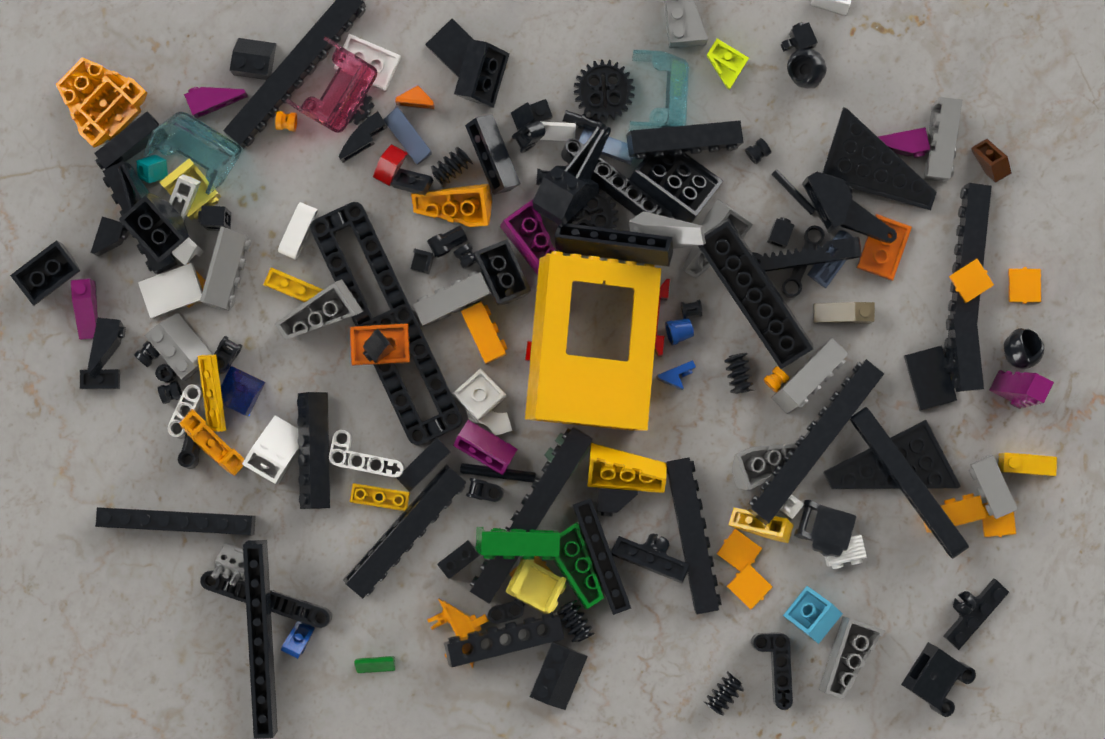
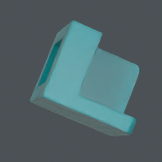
[136,155,168,184]

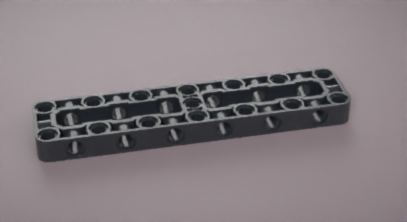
[310,202,463,446]

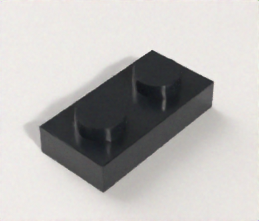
[391,168,434,196]
[80,369,120,389]

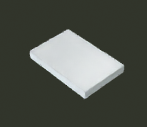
[334,34,401,91]
[138,263,203,318]

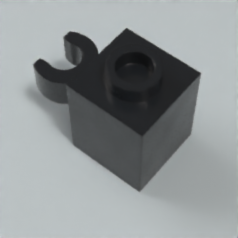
[781,22,818,52]

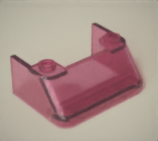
[286,36,377,133]

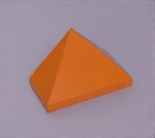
[395,86,435,109]

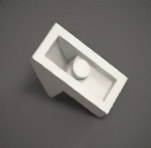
[172,238,204,265]

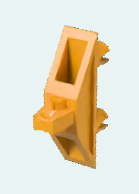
[427,598,489,669]

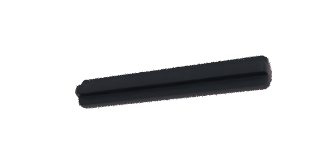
[460,463,536,483]

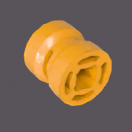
[275,111,297,132]
[763,366,790,393]

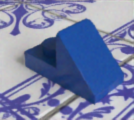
[656,360,696,390]
[281,621,315,659]

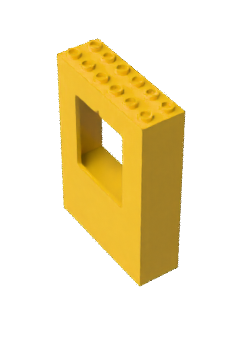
[525,251,661,431]

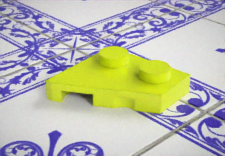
[707,39,749,90]

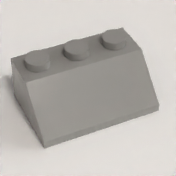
[144,313,213,381]
[969,455,1018,519]

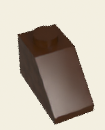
[971,139,1012,183]

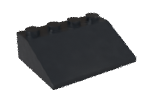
[629,152,723,223]

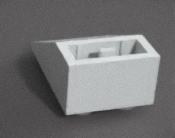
[242,415,299,484]

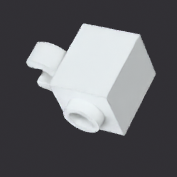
[779,494,804,520]

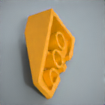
[411,184,492,227]

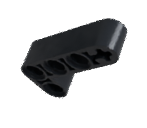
[751,632,793,710]

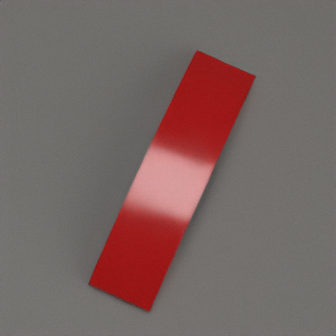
[654,279,670,357]

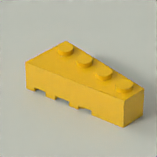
[587,443,666,493]

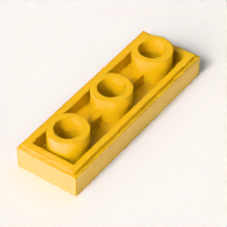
[350,483,410,511]

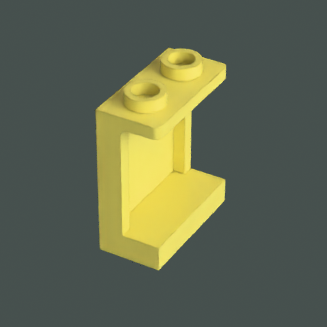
[160,158,221,220]
[505,558,567,614]

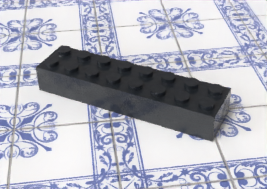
[698,217,814,369]

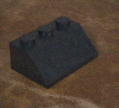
[454,39,510,108]
[473,239,531,306]
[10,240,80,306]
[530,642,588,710]

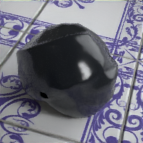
[787,49,827,89]
[1004,328,1045,369]

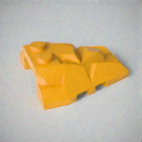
[56,57,147,147]

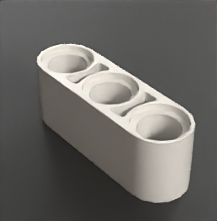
[278,202,318,260]
[167,384,203,438]

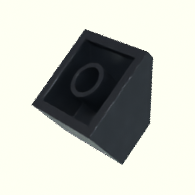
[230,38,276,80]

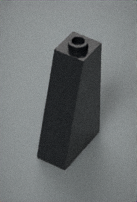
[94,111,166,170]

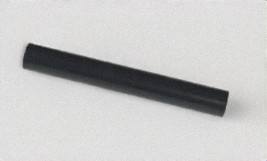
[771,169,816,215]

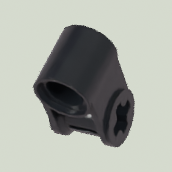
[512,121,546,153]
[214,336,243,374]
[466,477,504,502]

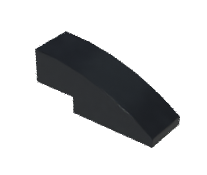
[339,111,387,163]
[397,438,451,492]

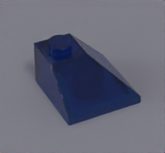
[220,366,266,417]

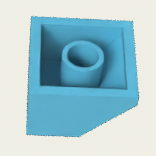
[783,586,843,644]

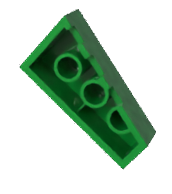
[553,522,604,609]
[476,527,560,560]

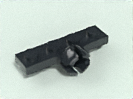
[611,533,690,583]
[943,578,1009,650]

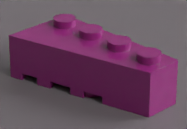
[500,199,556,275]

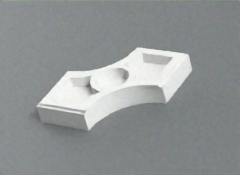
[466,410,512,436]

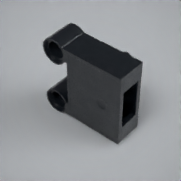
[901,642,976,717]

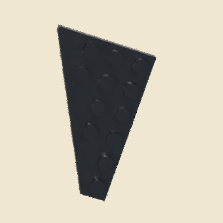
[822,107,937,210]
[823,420,961,489]

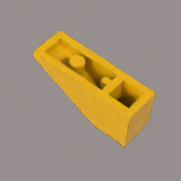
[998,453,1057,476]
[728,507,794,543]

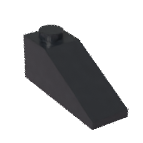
[87,317,126,378]
[363,329,394,363]

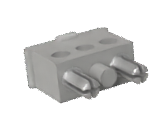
[211,543,245,586]

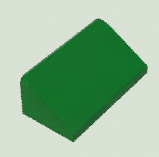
[354,656,396,673]

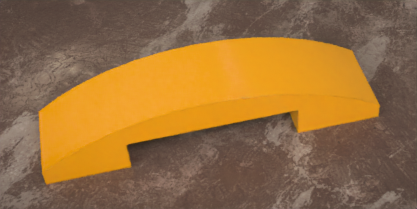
[179,409,245,476]

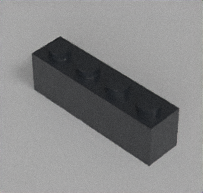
[465,114,521,195]
[946,312,984,392]

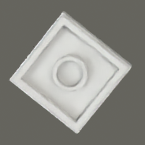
[452,368,507,422]

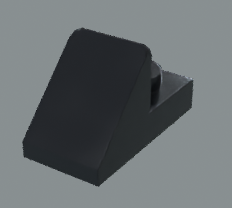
[511,99,553,131]

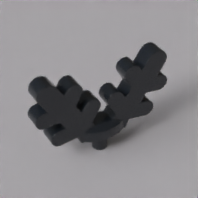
[342,92,375,125]

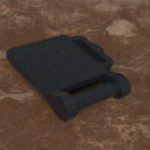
[794,500,856,557]

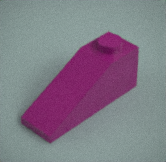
[184,87,248,119]
[878,127,930,158]
[71,279,98,340]

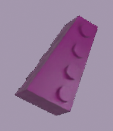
[989,370,1054,409]

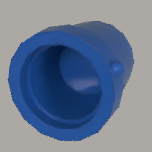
[665,318,694,346]

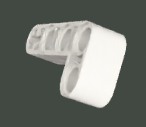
[329,430,405,478]

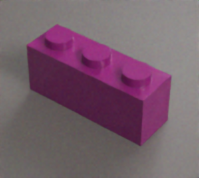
[453,420,518,475]

